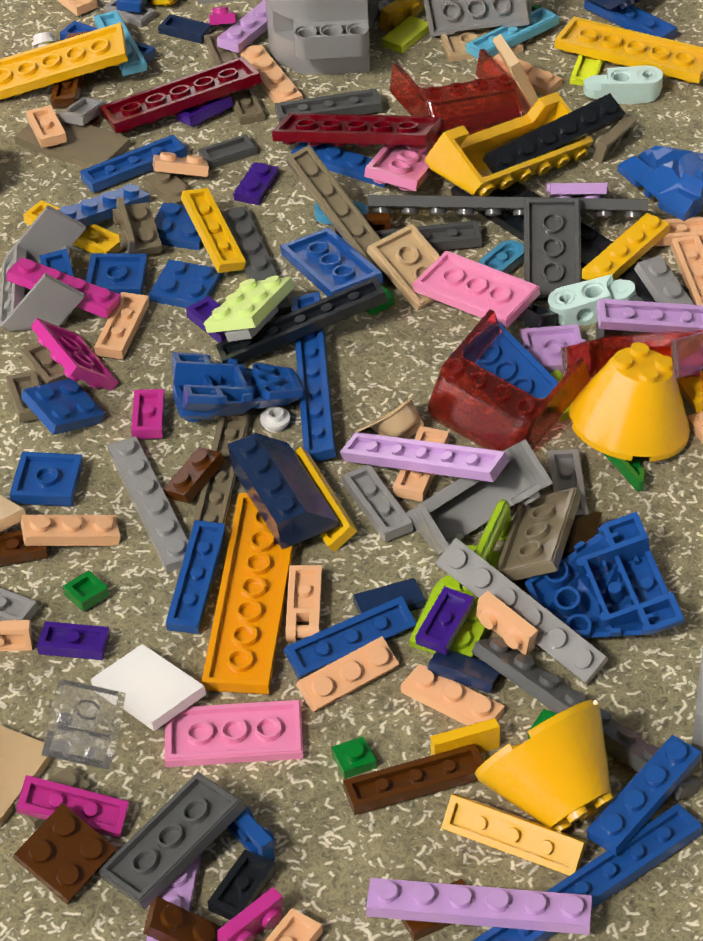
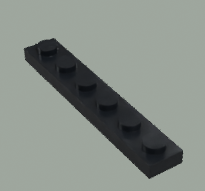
[482,93,626,174]
[215,277,388,364]

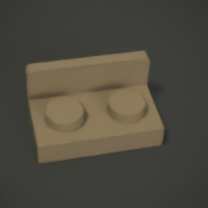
[112,197,162,255]

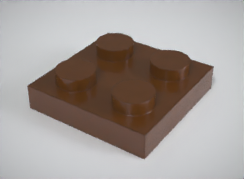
[13,803,116,904]

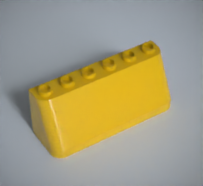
[425,92,594,197]

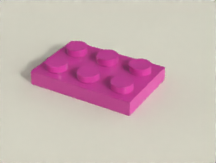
[31,318,119,391]

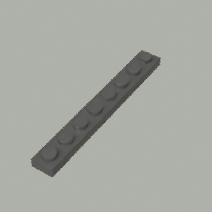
[472,637,702,801]

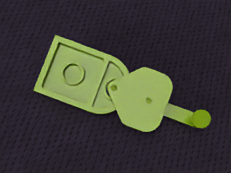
[409,499,511,658]

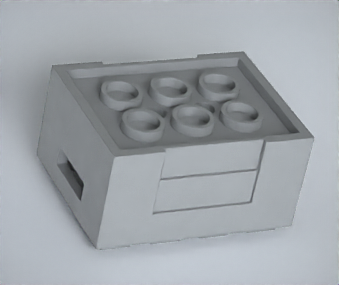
[423,0,533,37]

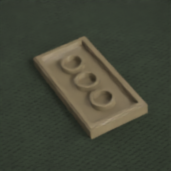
[14,113,131,169]
[496,487,581,581]

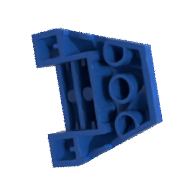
[617,145,703,221]
[172,352,303,422]
[525,511,685,638]

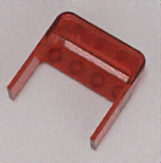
[389,49,526,142]
[428,309,591,451]
[561,330,703,384]

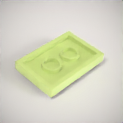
[203,276,295,333]

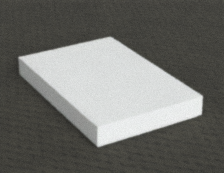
[91,644,206,731]

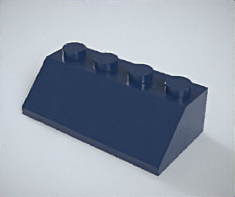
[227,433,340,550]

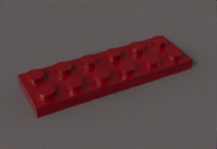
[100,56,262,133]
[272,113,441,148]

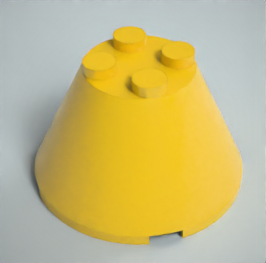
[569,342,690,462]
[475,699,614,832]

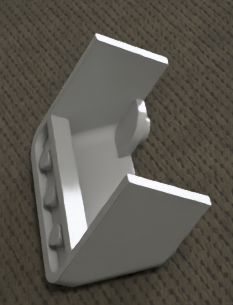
[0,205,86,331]
[406,439,553,554]

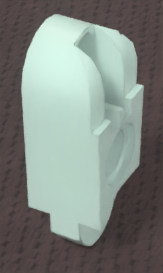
[583,65,663,104]
[548,274,637,326]

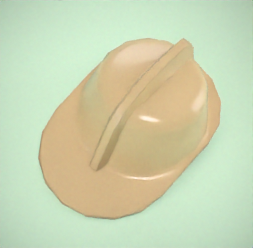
[354,394,424,439]

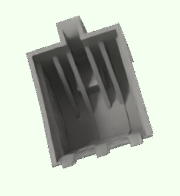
[265,0,383,75]

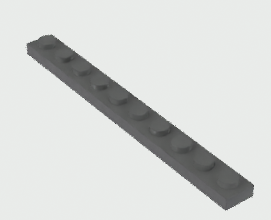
[368,195,648,218]

